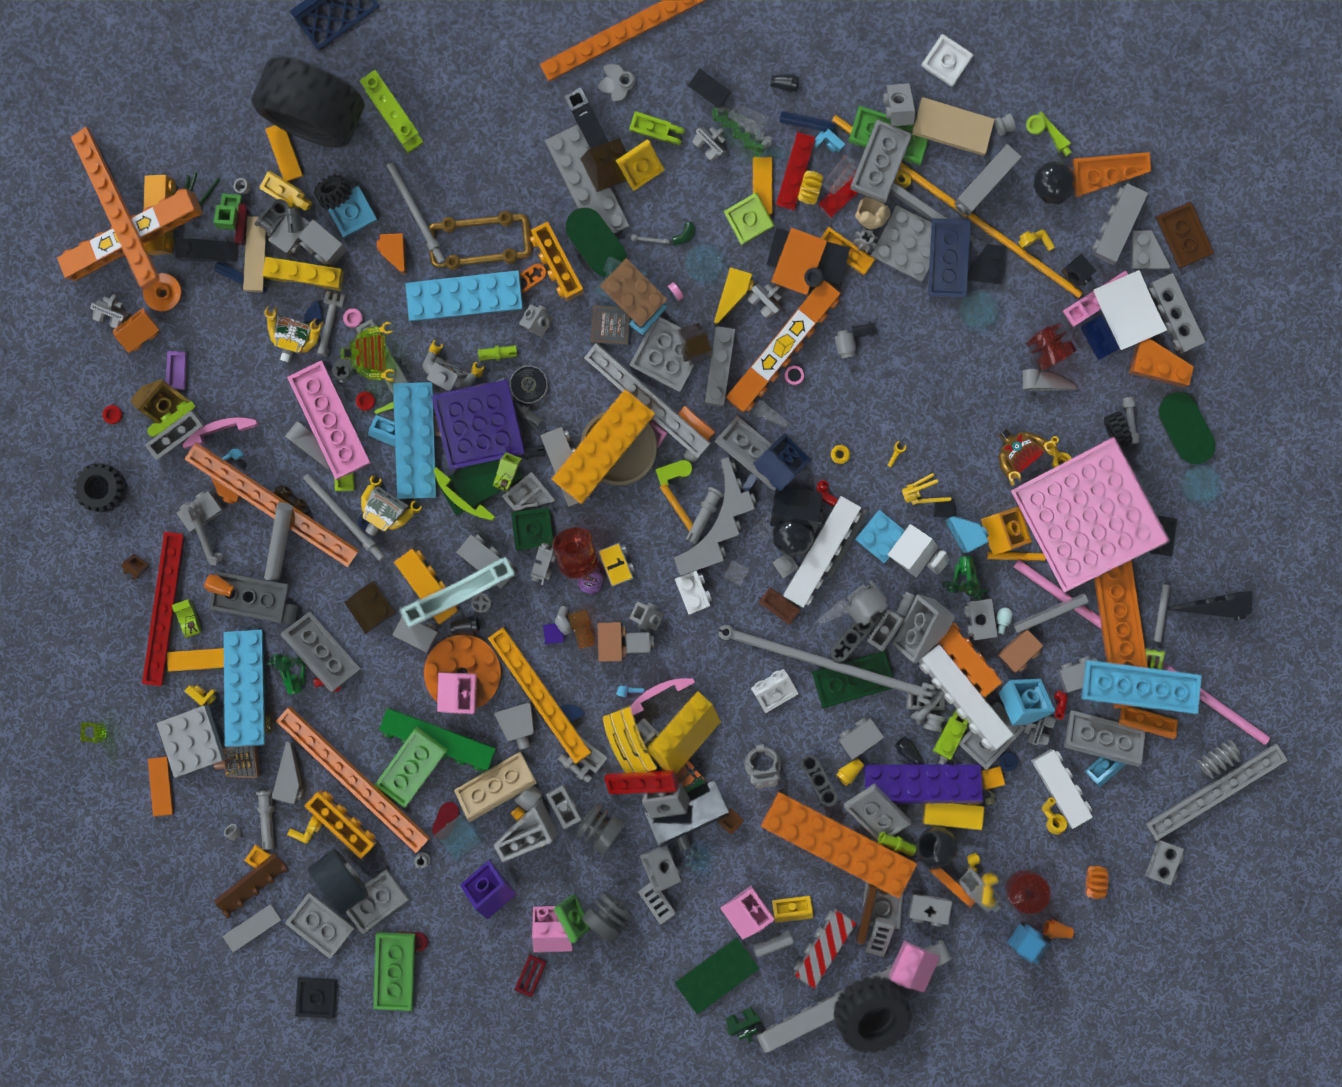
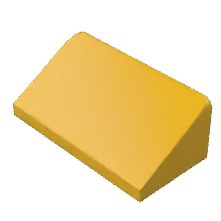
[772,896,813,923]

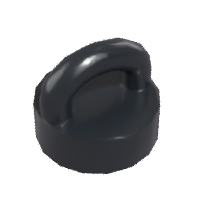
[804,268,824,288]

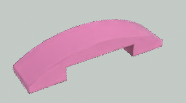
[1063,270,1128,327]
[183,418,260,449]
[630,678,695,715]

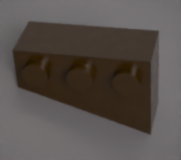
[677,323,713,366]

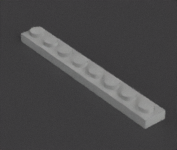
[584,343,711,458]
[1145,744,1288,841]

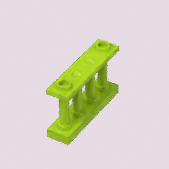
[359,70,424,154]

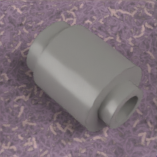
[834,330,857,359]

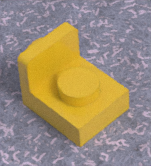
[185,685,218,706]

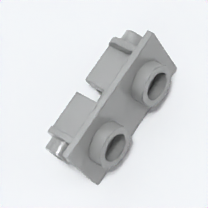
[531,543,557,585]

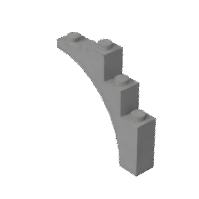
[674,457,757,576]

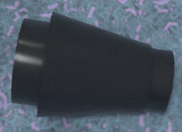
[770,74,799,93]
[450,616,480,635]
[895,736,923,765]

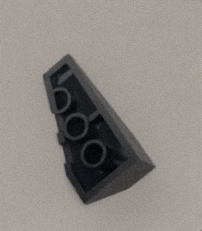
[1167,591,1253,620]

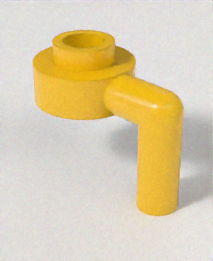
[1018,229,1056,251]
[1049,436,1072,468]
[1042,797,1067,835]
[287,815,322,844]

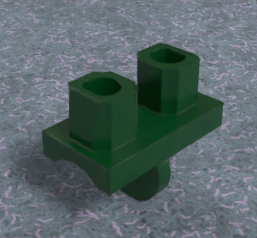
[726,1007,762,1043]

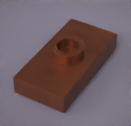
[759,587,800,625]

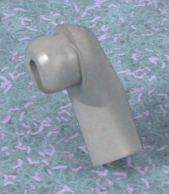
[555,606,572,635]

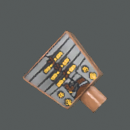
[214,746,261,778]

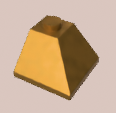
[129,379,189,424]

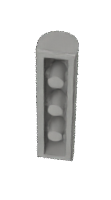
[264,502,293,581]

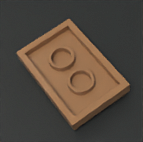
[599,258,667,327]

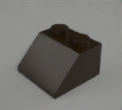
[580,138,627,192]
[344,581,398,634]

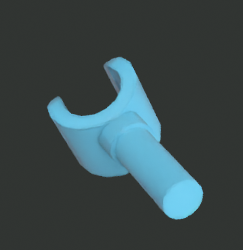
[221,449,244,461]
[616,685,644,698]

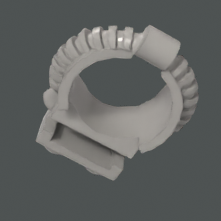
[744,744,781,789]

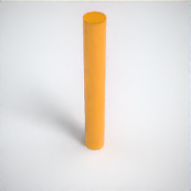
[660,483,693,532]
[987,552,1046,561]

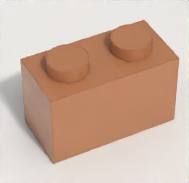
[598,622,626,662]
[997,629,1043,673]

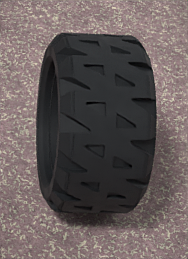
[251,57,365,148]

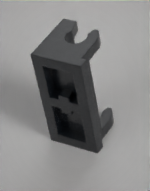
[687,68,732,109]

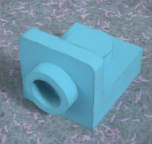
[814,129,845,153]

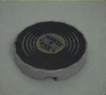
[510,365,548,404]

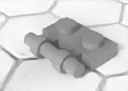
[557,736,608,783]

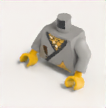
[422,340,484,391]

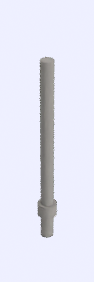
[387,162,446,264]
[303,474,385,561]

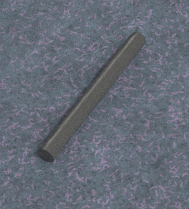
[826,509,870,579]

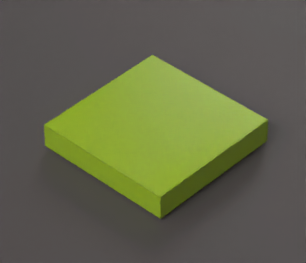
[723,192,775,245]

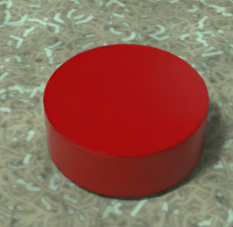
[356,391,376,411]
[102,405,123,424]

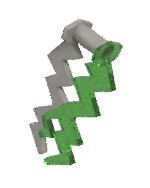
[712,107,773,157]

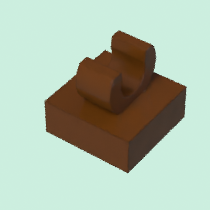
[121,554,149,580]
[717,807,744,835]

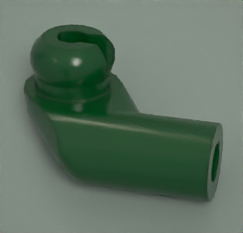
[672,222,696,246]

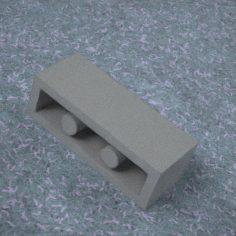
[145,409,205,460]
[456,535,517,589]

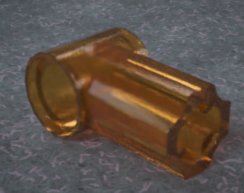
[568,609,595,649]

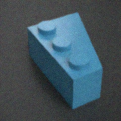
[1007,923,1051,964]

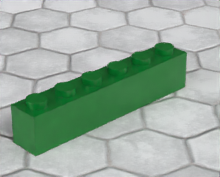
[379,708,496,772]

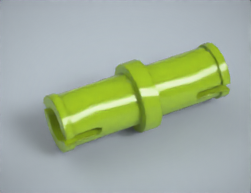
[478,345,517,361]
[878,832,916,857]

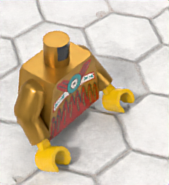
[998,428,1058,486]

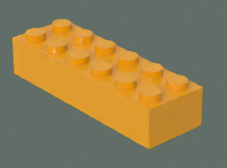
[551,389,655,505]

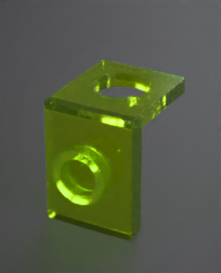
[80,722,106,743]

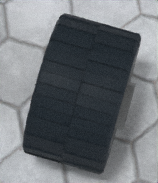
[308,849,368,915]

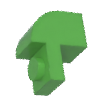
[214,193,243,231]

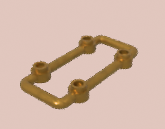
[428,211,532,271]

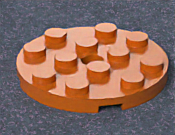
[424,635,501,709]

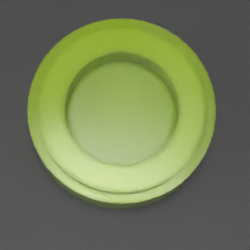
[1026,115,1046,135]

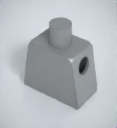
[495,702,535,750]

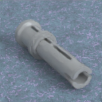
[685,487,724,545]
[256,790,275,850]

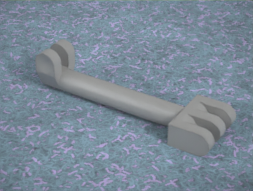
[316,291,346,358]
[183,501,224,565]
[910,689,945,725]

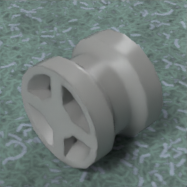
[994,113,1016,136]
[471,593,492,613]
[923,713,945,732]

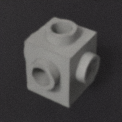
[519,304,553,337]
[629,601,664,631]

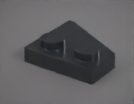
[968,244,1006,285]

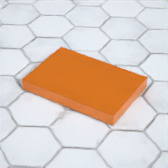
[771,227,827,295]

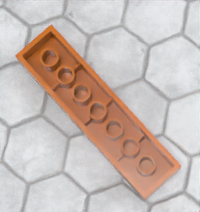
[761,791,917,899]

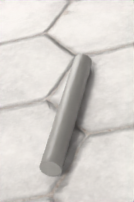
[1154,584,1170,642]

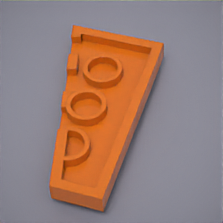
[1072,152,1151,197]

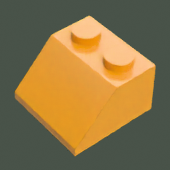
[981,506,1032,555]

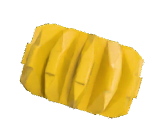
[798,171,823,204]

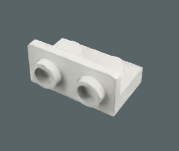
[675,571,712,614]
[751,669,798,713]

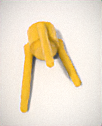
[902,473,952,505]

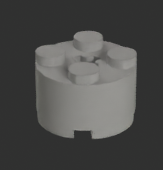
[842,580,888,625]

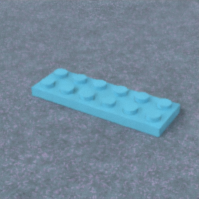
[406,270,523,321]
[393,382,436,499]
[224,630,265,747]
[1082,660,1201,714]

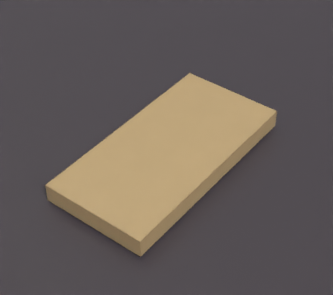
[912,97,994,156]
[454,751,537,822]

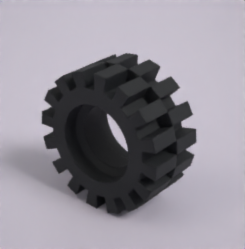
[313,174,351,210]
[1104,411,1133,448]

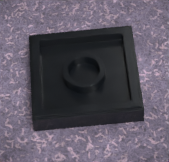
[295,977,337,1019]

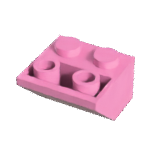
[437,673,477,714]
[720,885,775,940]
[532,906,572,952]

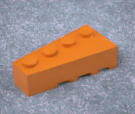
[936,623,1002,697]

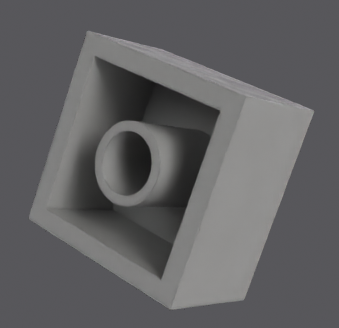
[298,219,348,267]

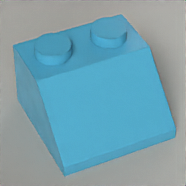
[945,517,989,553]
[999,679,1055,725]

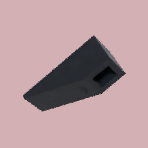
[564,88,608,149]

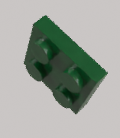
[511,507,554,550]

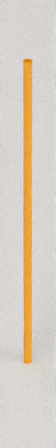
[832,115,1083,298]

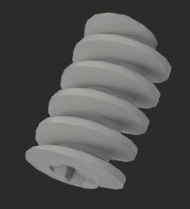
[1196,739,1240,779]

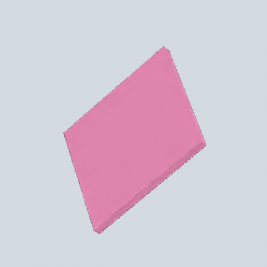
[1011,437,1169,593]

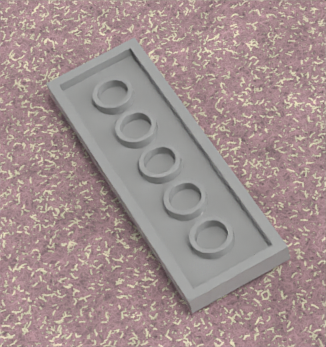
[545,124,629,234]

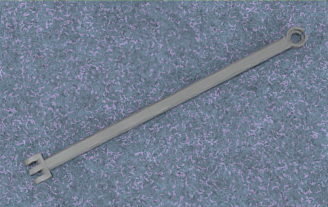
[719,625,936,705]

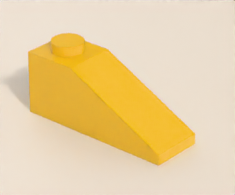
[713,267,754,326]

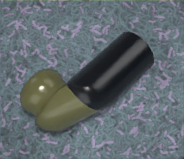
[982,789,996,805]

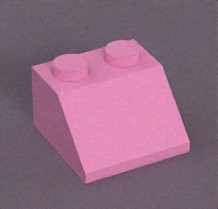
[888,940,940,992]

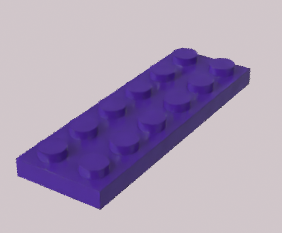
[864,764,983,803]

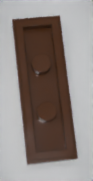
[856,884,877,945]

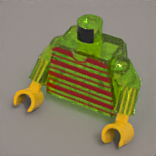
[340,322,395,382]

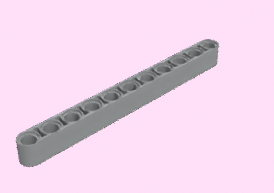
[755,940,952,1053]

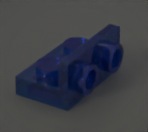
[1080,315,1120,360]

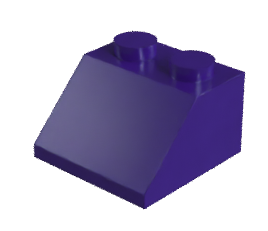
[460,860,516,920]

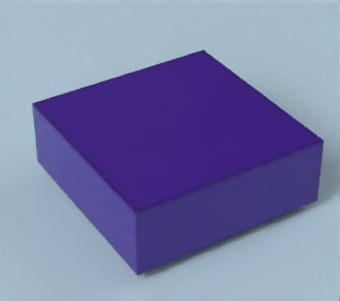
[543,624,564,644]

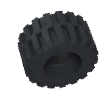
[73,463,127,512]

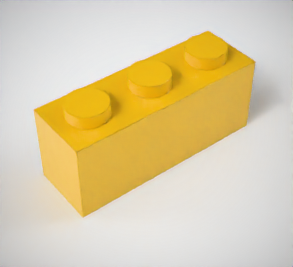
[922,803,984,830]

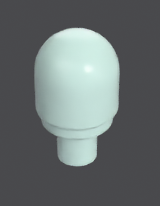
[996,608,1013,635]

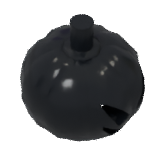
[1033,161,1076,204]
[772,520,815,557]
[917,826,958,870]

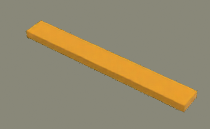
[488,627,591,764]

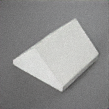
[887,524,939,577]

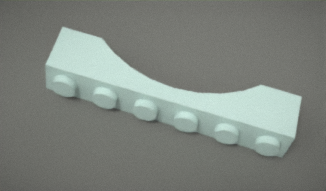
[400,557,515,628]

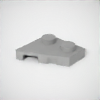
[1131,231,1170,270]
[502,472,555,511]

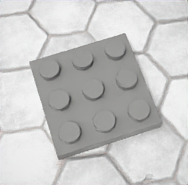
[871,205,932,282]
[629,317,695,393]
[157,705,226,778]

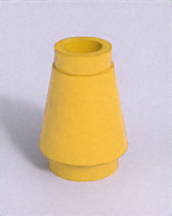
[836,758,865,786]

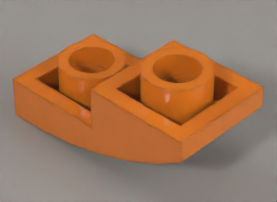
[678,406,716,441]

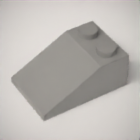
[893,594,955,663]

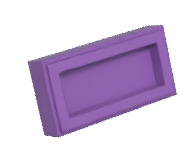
[166,351,188,391]

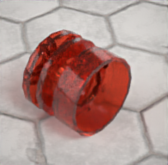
[1026,323,1077,371]
[552,527,599,579]
[1005,870,1051,914]

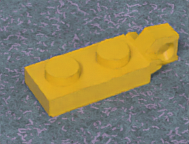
[260,171,313,211]

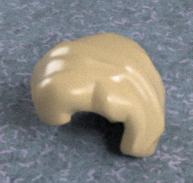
[855,197,890,229]

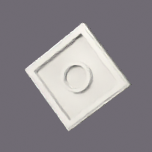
[921,34,974,87]

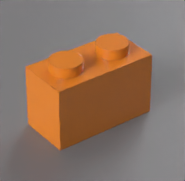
[113,308,159,353]

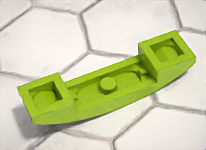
[434,468,496,521]

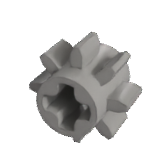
[853,227,878,253]

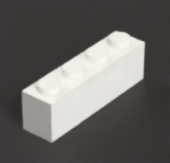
[1031,749,1093,829]

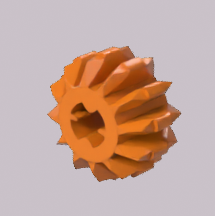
[1085,866,1109,899]

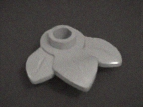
[598,64,635,102]

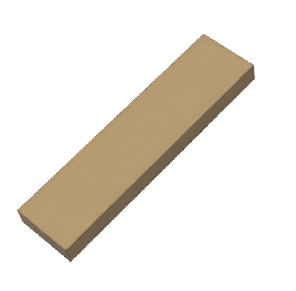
[243,216,266,292]

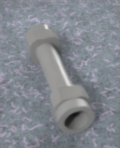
[1122,397,1140,444]

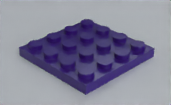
[431,379,525,470]

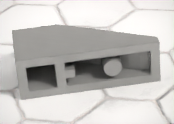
[272,741,304,804]

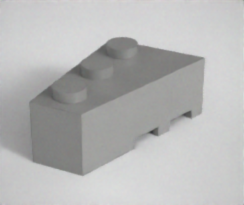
[494,800,558,862]

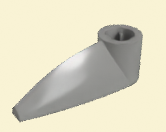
[1022,369,1077,391]
[285,421,330,470]

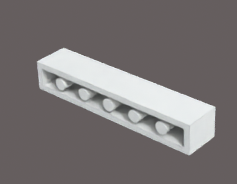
[783,496,862,608]
[918,645,1013,751]

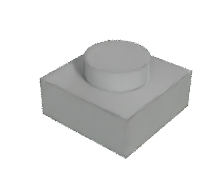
[773,555,799,578]

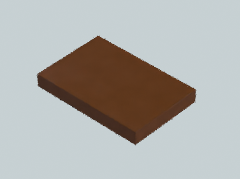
[1155,202,1214,269]

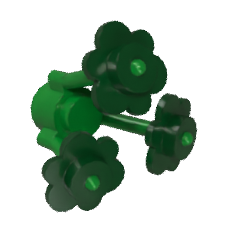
[942,556,989,599]
[267,653,306,694]

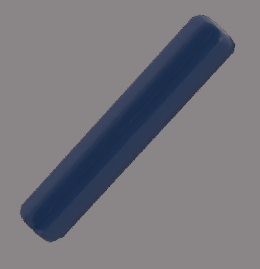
[779,111,835,132]
[214,262,268,294]

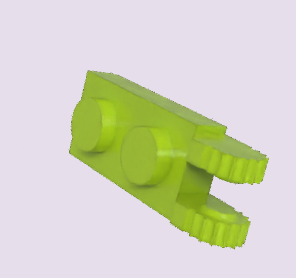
[629,111,685,145]
[147,401,195,437]
[932,708,968,760]

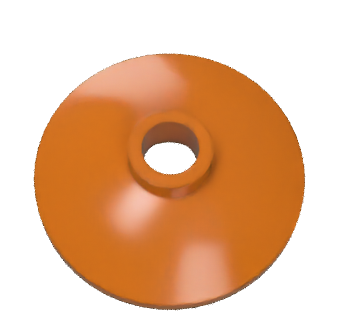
[143,273,181,311]

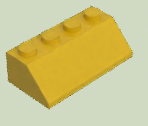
[646,691,721,775]

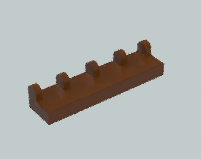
[214,852,289,919]

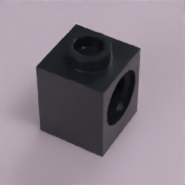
[1061,253,1096,288]

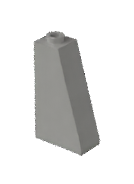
[954,144,1021,216]

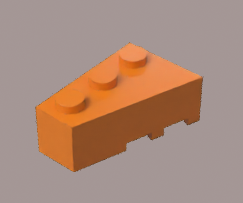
[1129,338,1194,387]

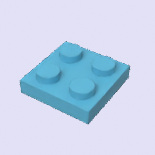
[328,186,377,239]
[855,510,905,564]

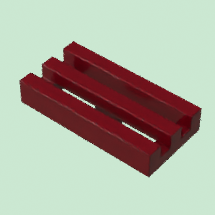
[235,204,249,245]
[514,954,547,998]

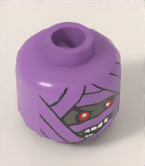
[577,566,605,595]

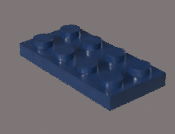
[928,218,971,297]

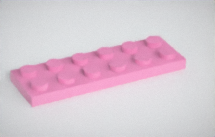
[287,360,371,480]

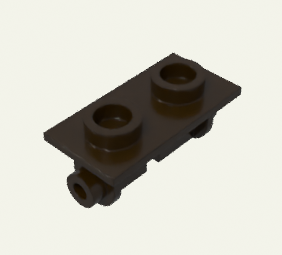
[273,485,311,514]

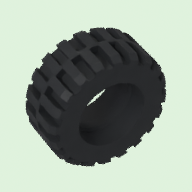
[833,976,912,1053]

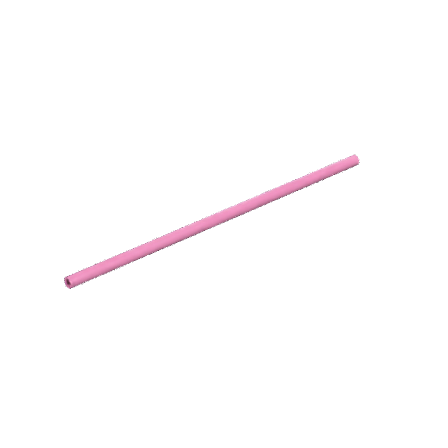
[1013,560,1270,745]

